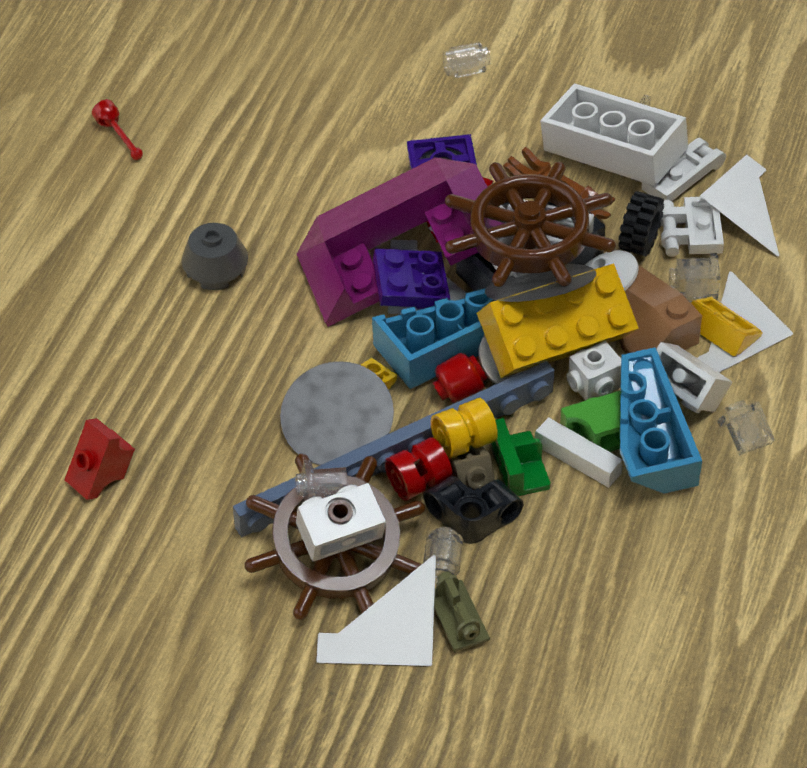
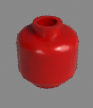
[432,353,487,404]

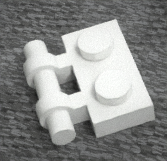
[660,197,724,257]

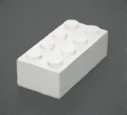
[540,83,688,186]

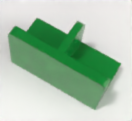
[490,418,551,496]

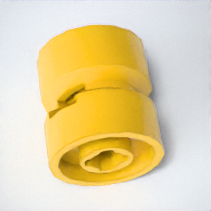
[431,398,498,459]

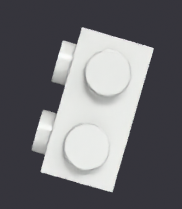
[657,342,732,413]

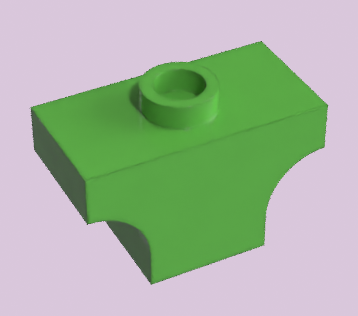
[560,390,621,452]

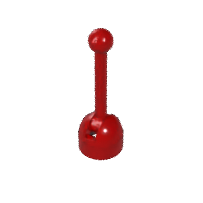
[92,99,143,160]

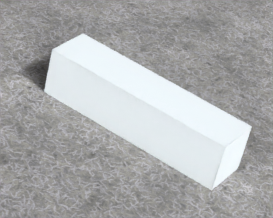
[535,417,623,488]

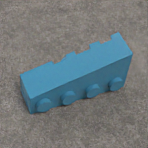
[372,288,496,389]

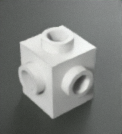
[567,340,621,401]

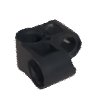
[423,475,524,544]

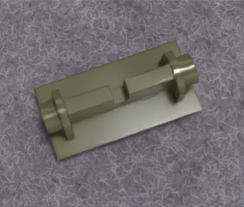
[434,571,490,652]

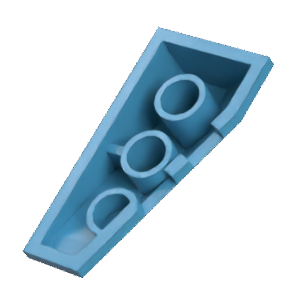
[620,347,702,494]

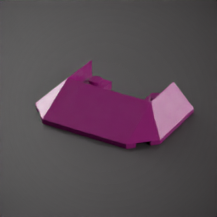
[297,157,504,327]

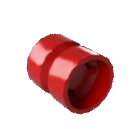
[384,437,452,501]

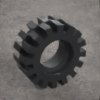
[618,191,664,257]

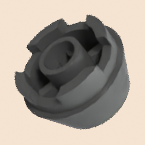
[181,223,248,290]

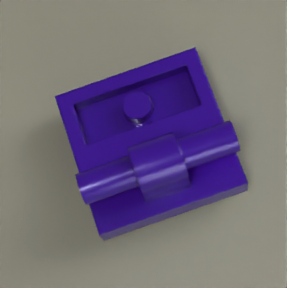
[373,249,450,310]

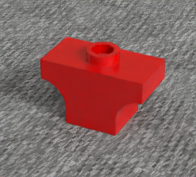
[64,418,135,500]

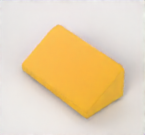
[691,297,763,356]

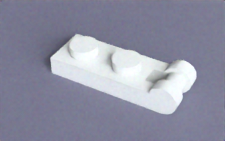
[642,138,726,201]

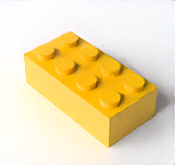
[477,263,639,379]

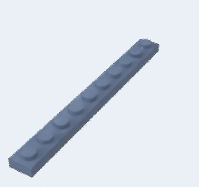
[233,361,555,538]

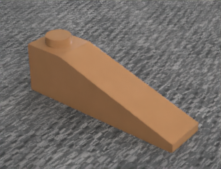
[619,265,702,354]

